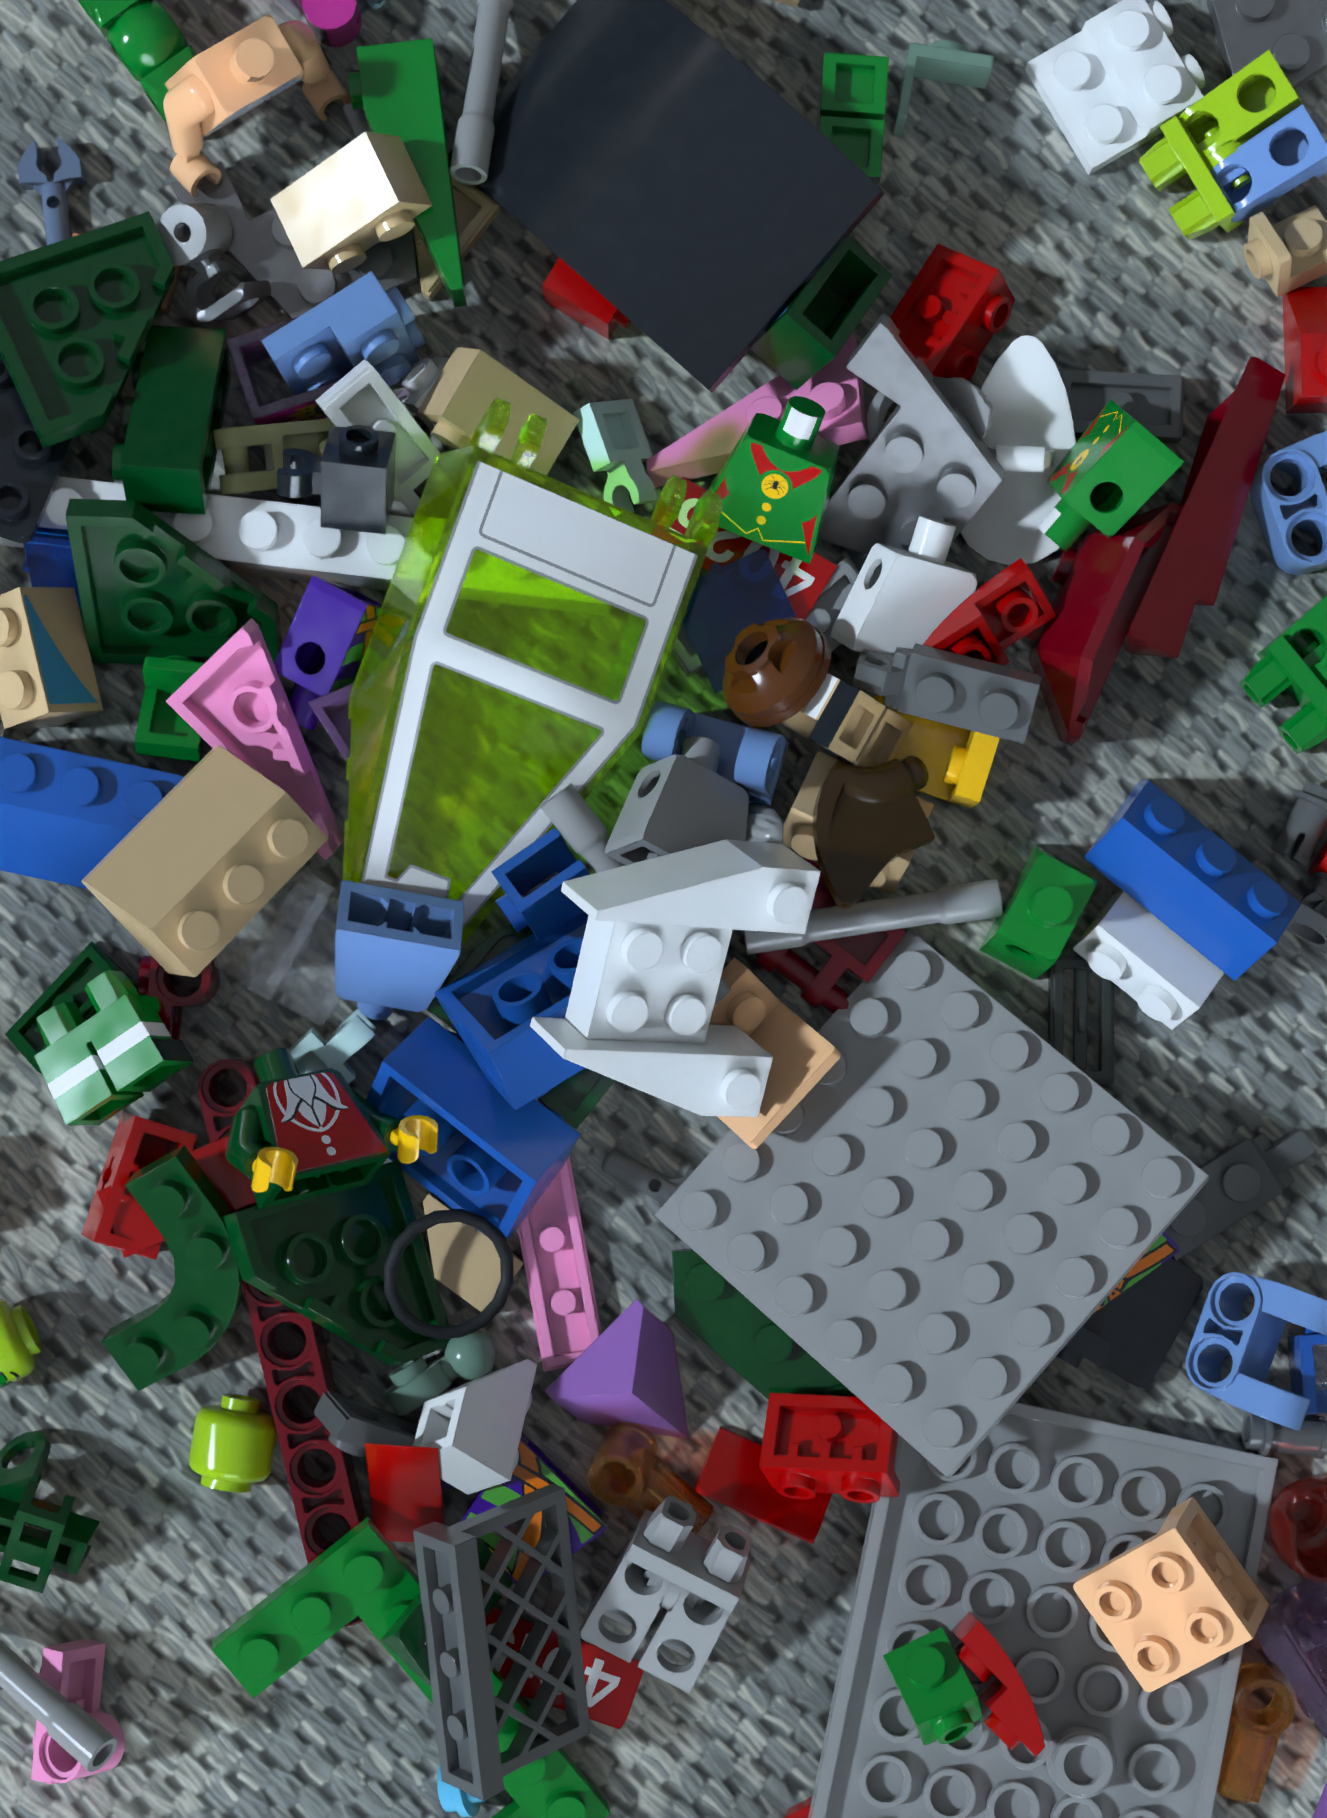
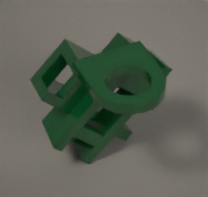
[0,1431,100,1594]

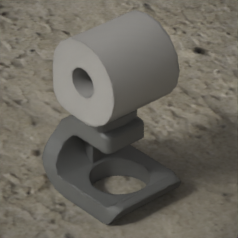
[158,203,271,322]

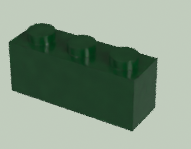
[112,325,231,515]

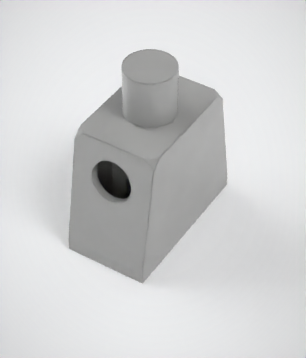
[604,736,749,865]

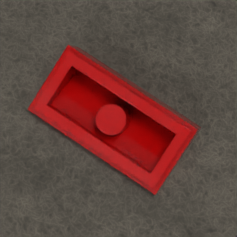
[694,1426,832,1544]

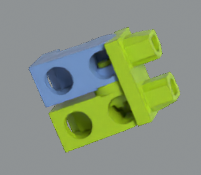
[1139,50,1327,241]

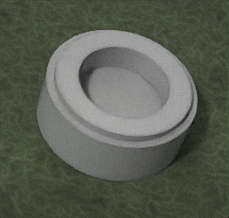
[1046,1727,1116,1799]

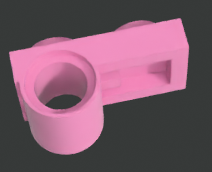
[31,1639,125,1785]

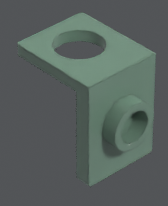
[893,40,994,137]

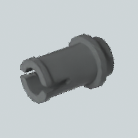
[1271,781,1327,867]
[1242,1412,1327,1459]

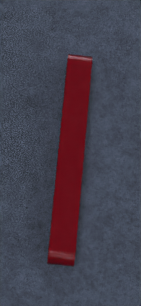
[198,1059,366,1627]

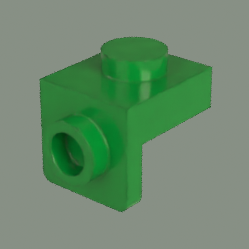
[134,655,204,762]
[883,1627,983,1745]

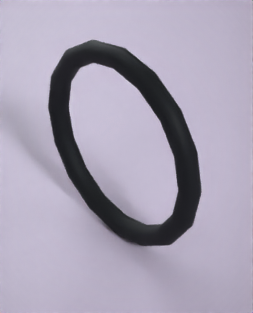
[384,1209,514,1340]

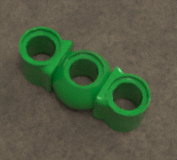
[78,0,197,124]

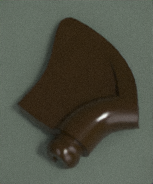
[813,755,935,909]

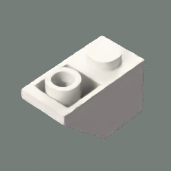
[413,1359,537,1495]

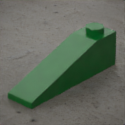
[347,38,467,307]

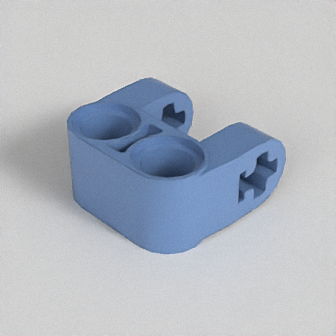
[1250,431,1327,575]
[642,701,789,805]
[1185,1272,1327,1431]

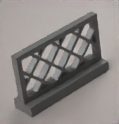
[413,1484,590,1801]

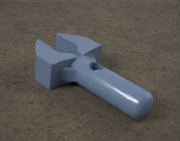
[17,138,86,245]

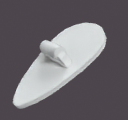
[961,335,1076,566]

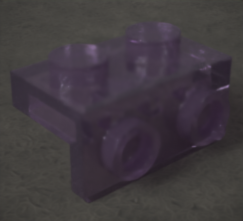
[1257,1572,1327,1740]

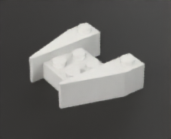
[530,839,821,1117]

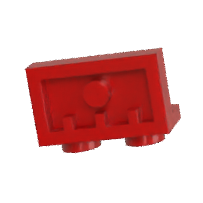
[890,244,1015,381]
[759,1393,900,1503]

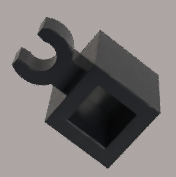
[277,425,396,534]

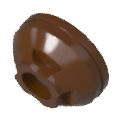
[722,617,831,728]

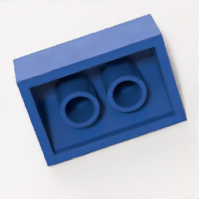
[0,737,185,889]
[1084,779,1301,981]
[435,911,589,1111]
[366,1016,581,1241]

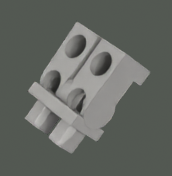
[580,1495,752,1693]

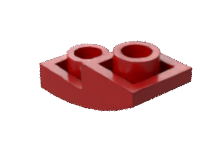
[923,558,1057,666]
[951,1612,1045,1756]

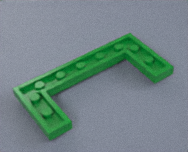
[212,1517,611,1818]

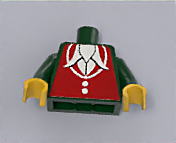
[225,1048,438,1210]

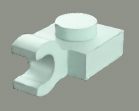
[573,399,656,517]
[289,1009,376,1084]

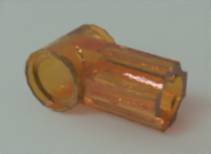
[587,1422,714,1534]
[1217,1661,1295,1803]

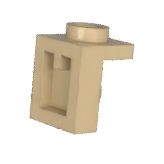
[1243,205,1327,297]

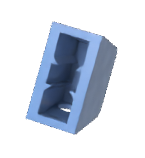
[335,880,465,1020]

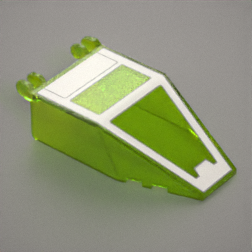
[343,398,723,945]

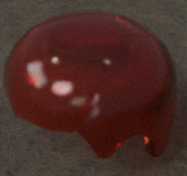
[1266,1474,1327,1584]

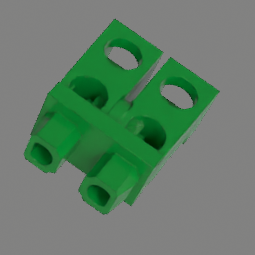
[1239,594,1327,754]

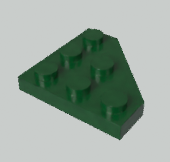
[0,211,175,448]
[65,499,282,664]
[223,1160,450,1366]
[672,1249,856,1400]

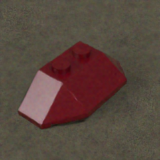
[1025,502,1183,746]

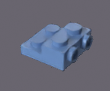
[261,271,426,405]

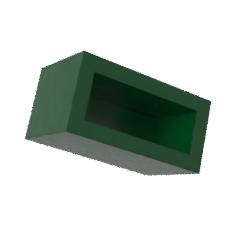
[751,236,893,390]

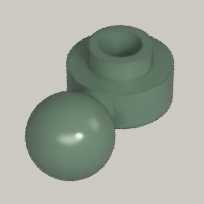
[384,1330,496,1416]

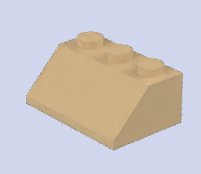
[81,745,328,977]

